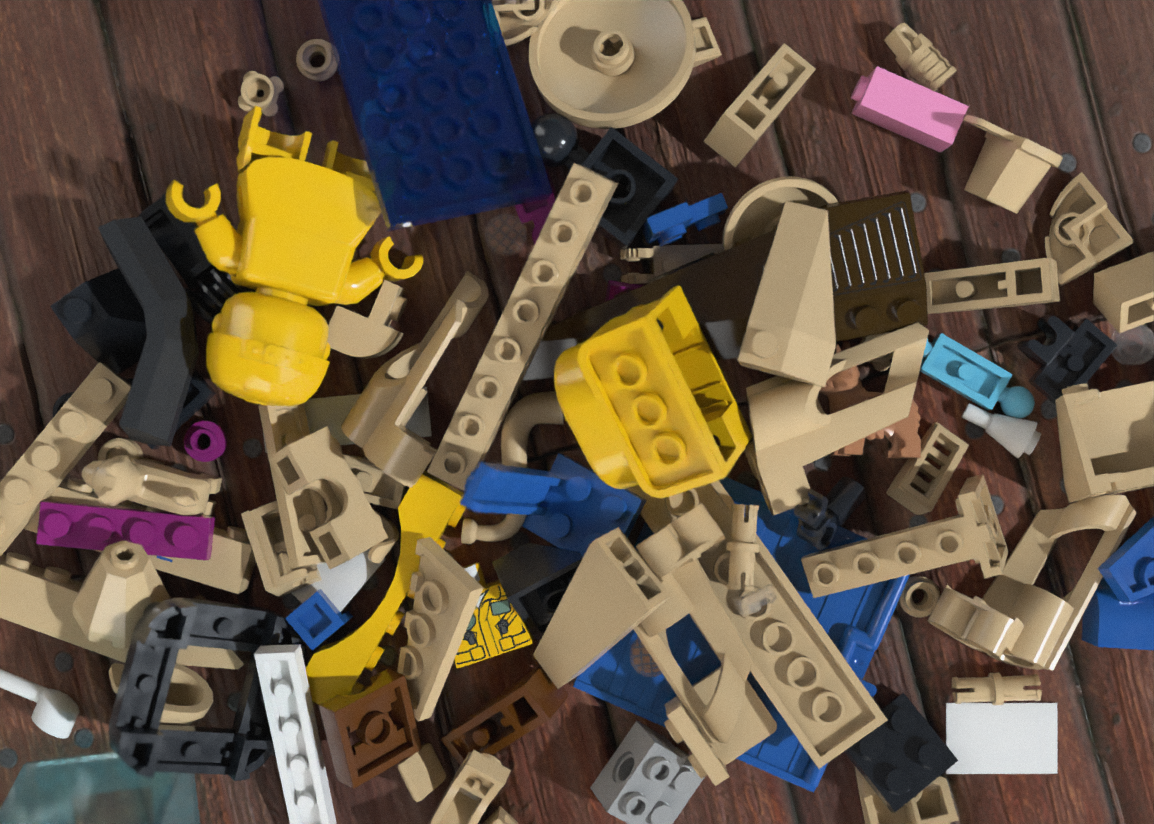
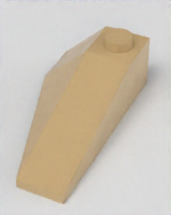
[738,201,836,388]

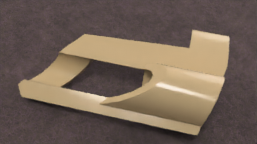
[341,271,489,488]
[744,322,929,516]
[927,495,1136,671]
[633,502,754,743]

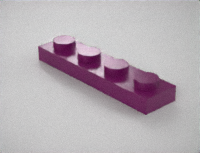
[36,501,215,561]

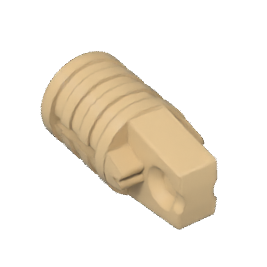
[884,22,957,91]

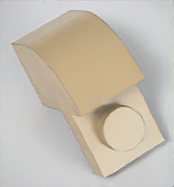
[327,280,407,359]

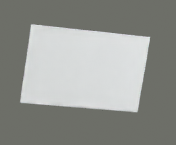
[946,703,1057,774]

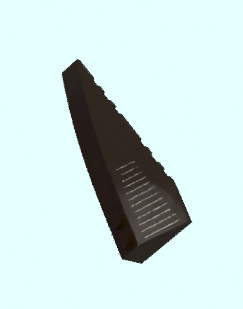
[523,190,928,380]

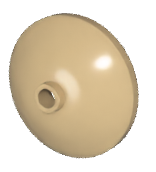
[723,177,838,251]

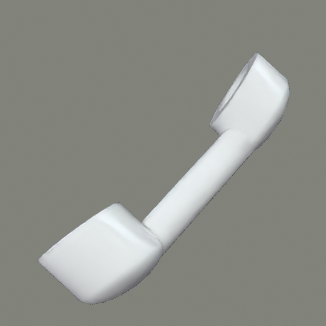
[0,669,79,739]

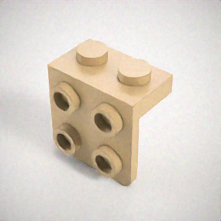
[664,666,777,786]

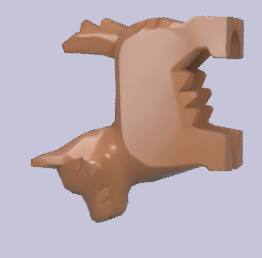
[819,341,921,459]

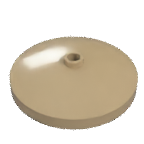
[529,0,696,129]

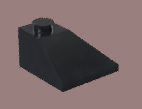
[50,268,147,375]
[492,543,583,641]

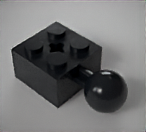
[525,113,678,250]

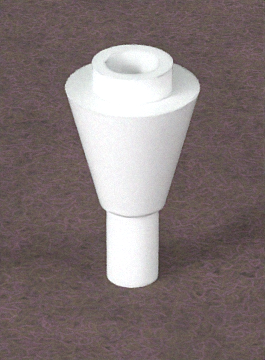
[961,403,1041,459]

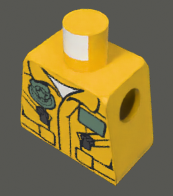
[455,562,534,669]

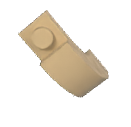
[428,750,511,824]

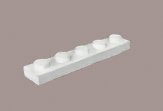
[254,644,337,824]

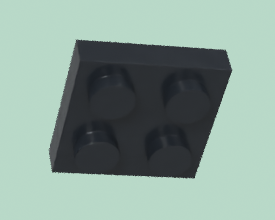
[844,693,958,813]

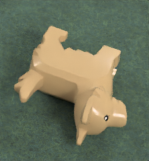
[82,455,222,516]

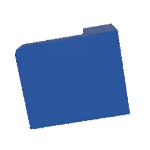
[285,589,353,651]

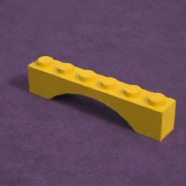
[305,471,467,705]

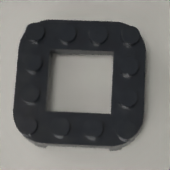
[109,598,306,781]

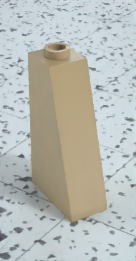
[533,527,671,689]

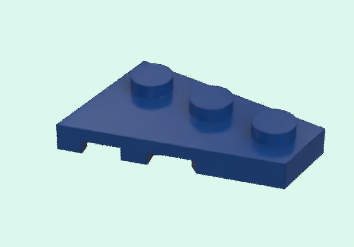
[1098,516,1154,602]

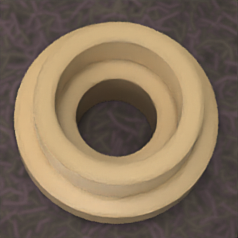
[296,39,338,81]
[899,576,940,618]

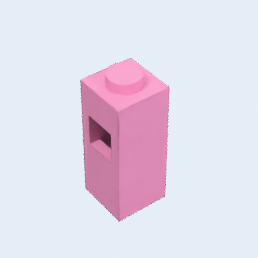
[851,66,969,153]

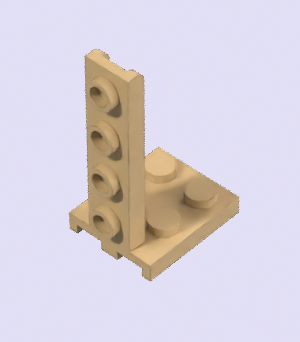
[801,474,1008,598]

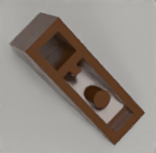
[441,665,569,765]

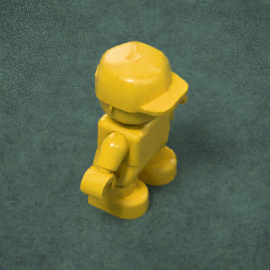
[166,106,423,406]

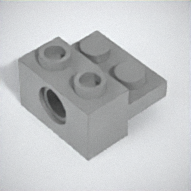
[590,721,705,824]

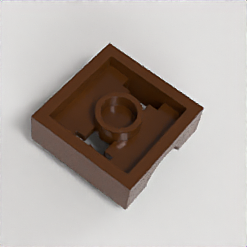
[319,669,422,789]

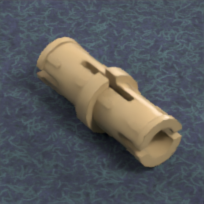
[726,504,760,591]
[951,673,1042,706]

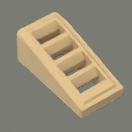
[886,422,969,515]

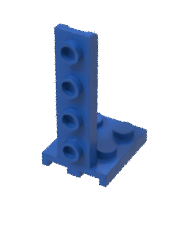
[460,453,647,557]

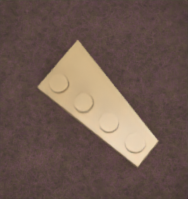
[397,537,483,722]

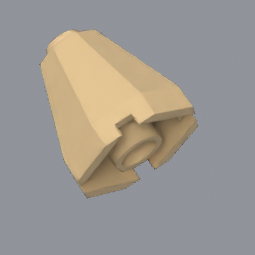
[73,541,170,649]

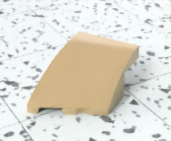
[855,767,959,824]

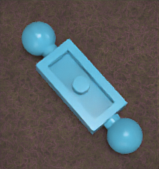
[920,333,1035,419]

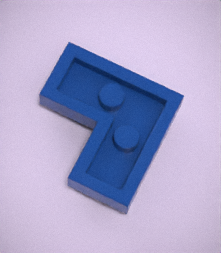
[642,193,728,247]

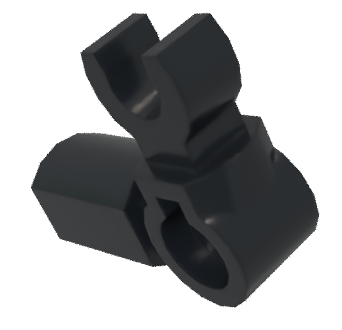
[794,476,866,550]

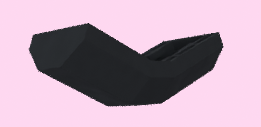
[98,217,199,446]

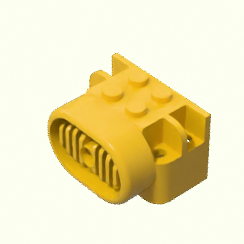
[554,285,753,498]

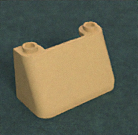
[1055,381,1154,503]

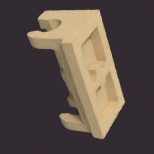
[241,501,322,597]

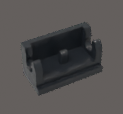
[138,193,219,289]

